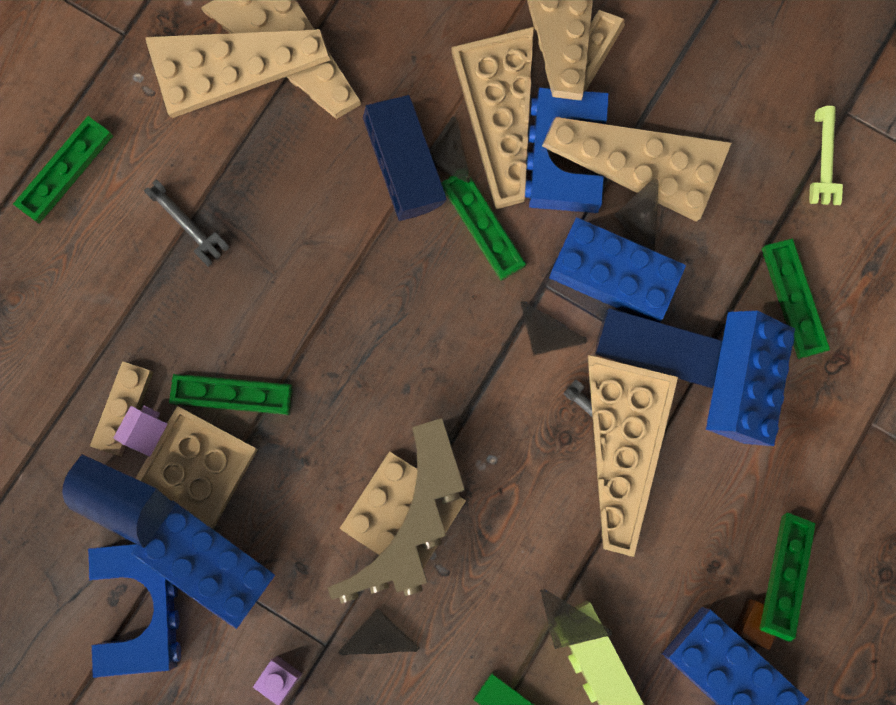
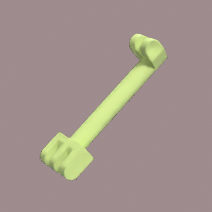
[809,106,843,205]

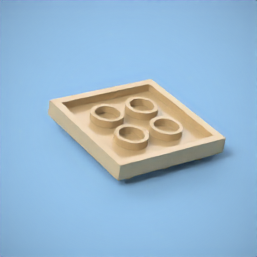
[135,406,258,529]
[339,451,466,568]

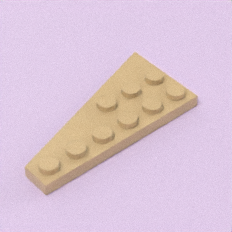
[201,0,361,119]
[527,0,593,101]
[452,27,534,209]
[542,117,732,222]

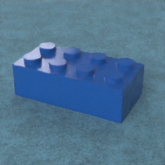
[549,217,686,323]
[706,311,795,446]
[131,501,275,629]
[662,607,809,705]

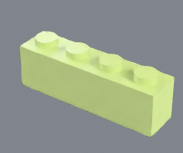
[553,601,644,705]

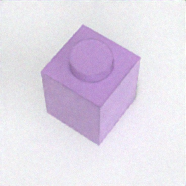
[114,405,167,456]
[253,656,302,705]

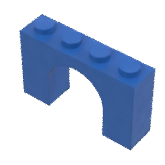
[525,88,609,213]
[88,544,181,678]

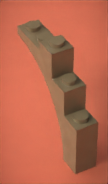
[328,418,465,603]

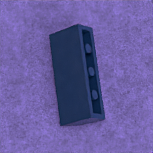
[363,95,447,221]
[595,308,722,389]
[62,454,176,548]

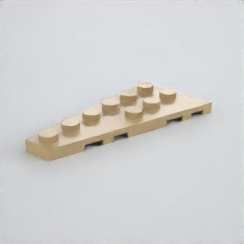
[145,29,331,118]
[588,355,678,557]

